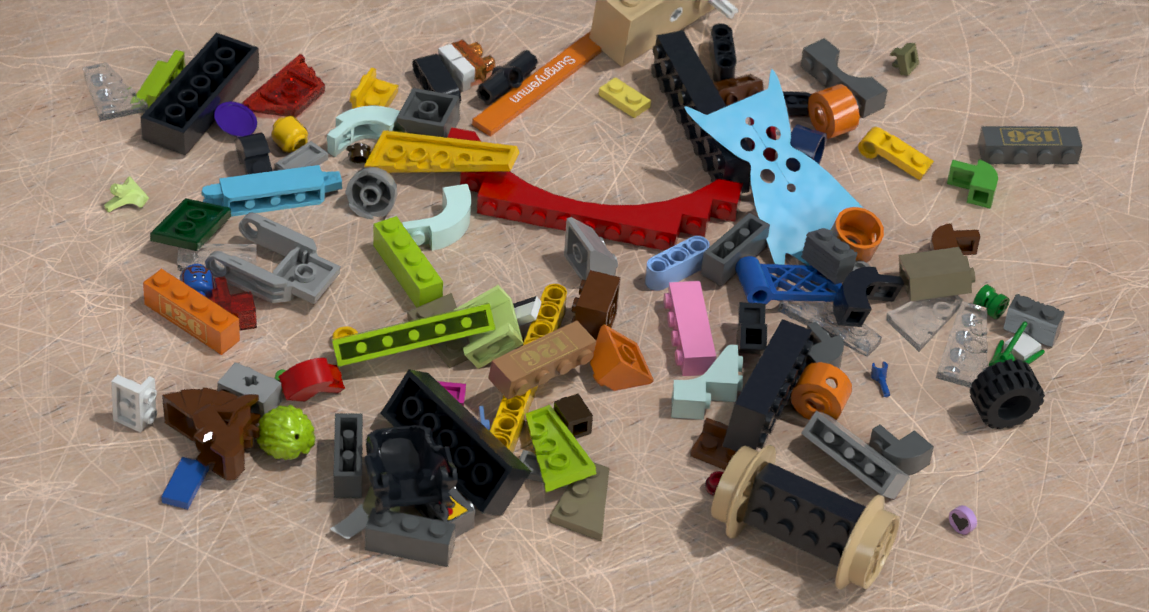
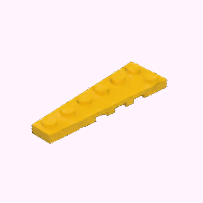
[364,130,519,173]

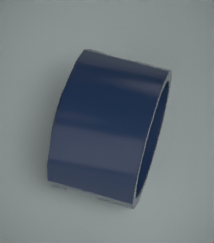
[786,124,827,172]

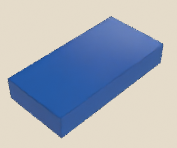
[161,457,209,510]

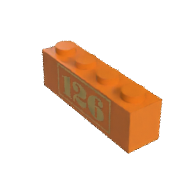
[143,268,240,355]

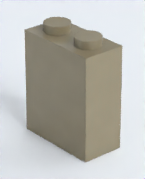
[899,247,975,301]

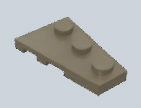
[550,462,609,542]

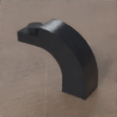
[833,267,904,327]

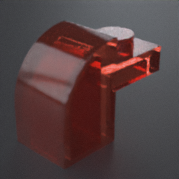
[209,276,257,331]

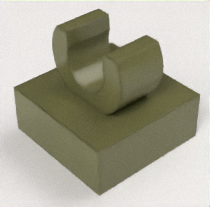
[890,42,919,76]

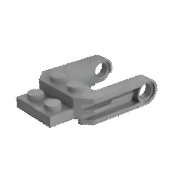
[205,212,341,304]

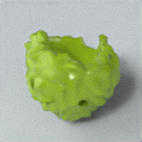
[257,405,316,460]

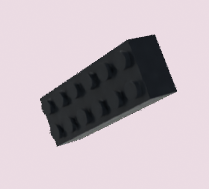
[140,32,259,155]
[723,319,813,452]
[380,369,532,516]

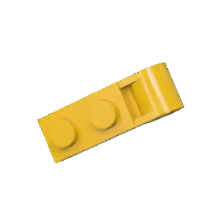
[858,127,934,181]

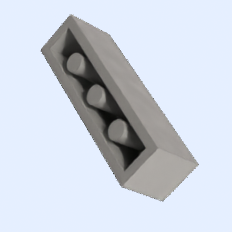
[801,411,910,499]

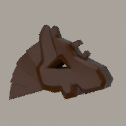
[162,387,261,481]

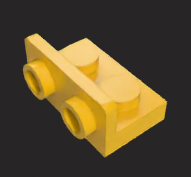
[349,67,398,109]

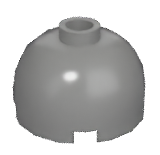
[345,167,398,219]

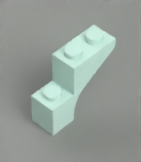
[671,345,743,420]

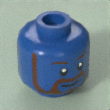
[179,264,215,299]

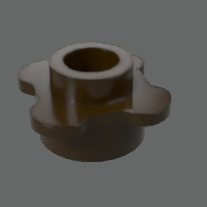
[346,143,371,164]

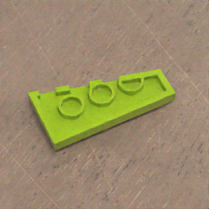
[525,405,596,492]

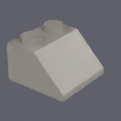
[564,217,618,280]

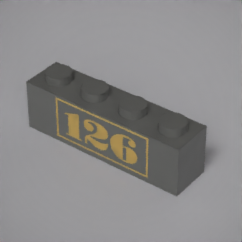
[978,126,1083,164]

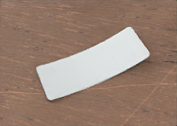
[330,504,368,539]

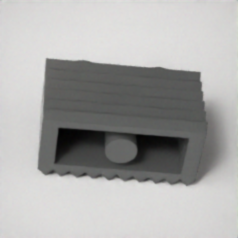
[801,228,857,285]
[1003,294,1065,347]

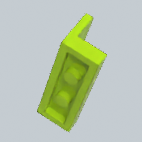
[130,50,185,112]

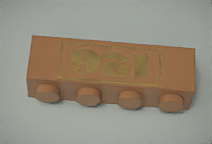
[488,321,597,400]

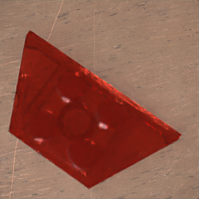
[242,54,325,117]

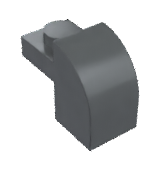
[804,322,844,380]
[869,424,934,476]

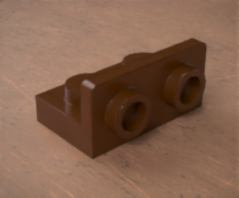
[713,74,764,106]
[690,418,736,470]

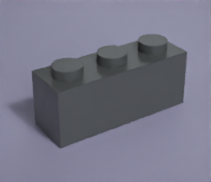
[701,213,770,286]
[334,413,363,498]
[365,507,456,567]

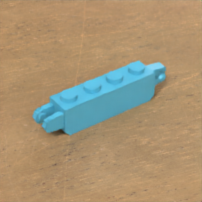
[201,165,342,217]

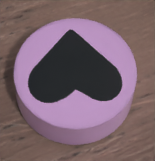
[949,505,977,535]

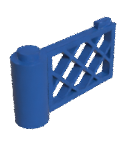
[735,256,842,304]

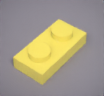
[599,77,651,118]

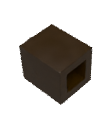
[554,393,593,439]

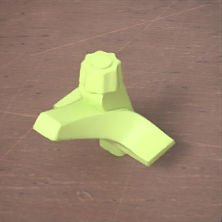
[104,176,149,212]

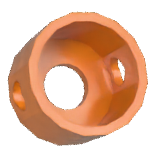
[808,84,860,139]
[830,207,884,263]
[791,362,852,420]

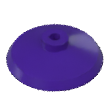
[214,102,257,137]

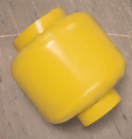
[271,116,308,153]

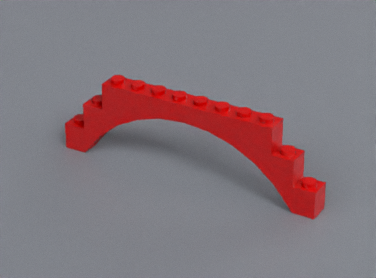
[447,127,743,251]

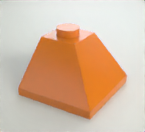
[590,324,654,391]

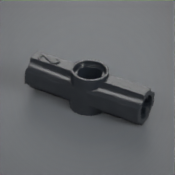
[476,50,538,104]

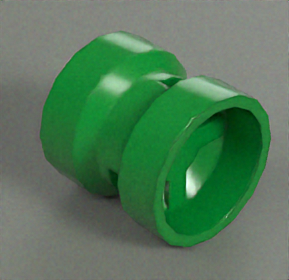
[973,284,1010,320]

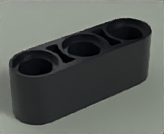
[709,23,737,82]
[412,54,461,103]

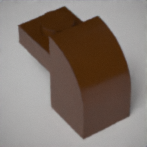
[929,223,981,255]

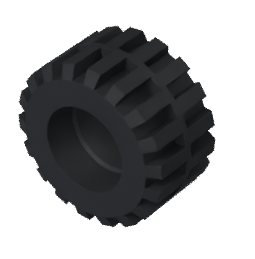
[969,359,1045,429]

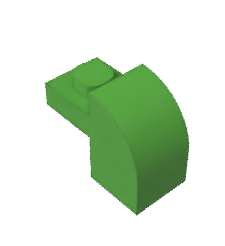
[947,160,998,209]

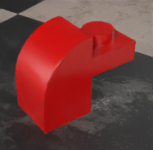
[278,358,345,402]

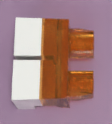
[438,39,495,92]

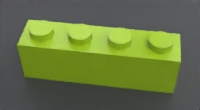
[373,216,443,308]

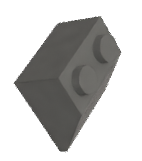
[397,88,460,138]

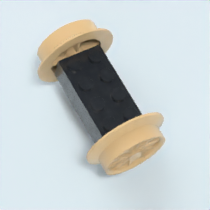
[711,445,900,590]

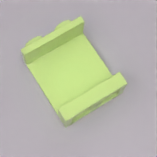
[454,285,523,369]

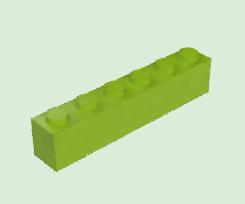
[332,303,496,367]

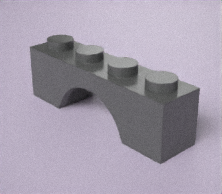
[800,38,888,118]

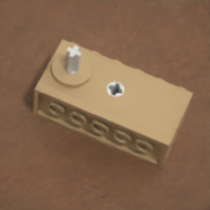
[589,0,738,67]

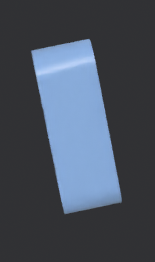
[645,236,710,291]

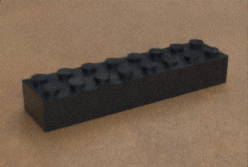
[651,30,751,193]

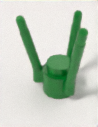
[988,321,1045,367]

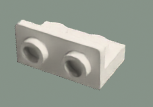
[111,375,157,433]

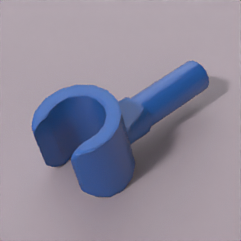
[871,361,890,397]

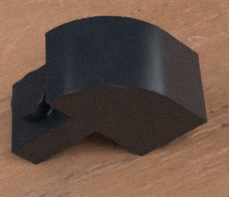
[234,132,272,175]
[736,302,767,354]

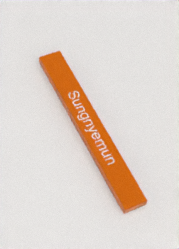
[472,31,603,137]

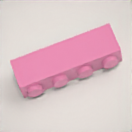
[664,281,716,376]

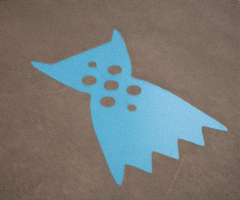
[684,69,863,265]

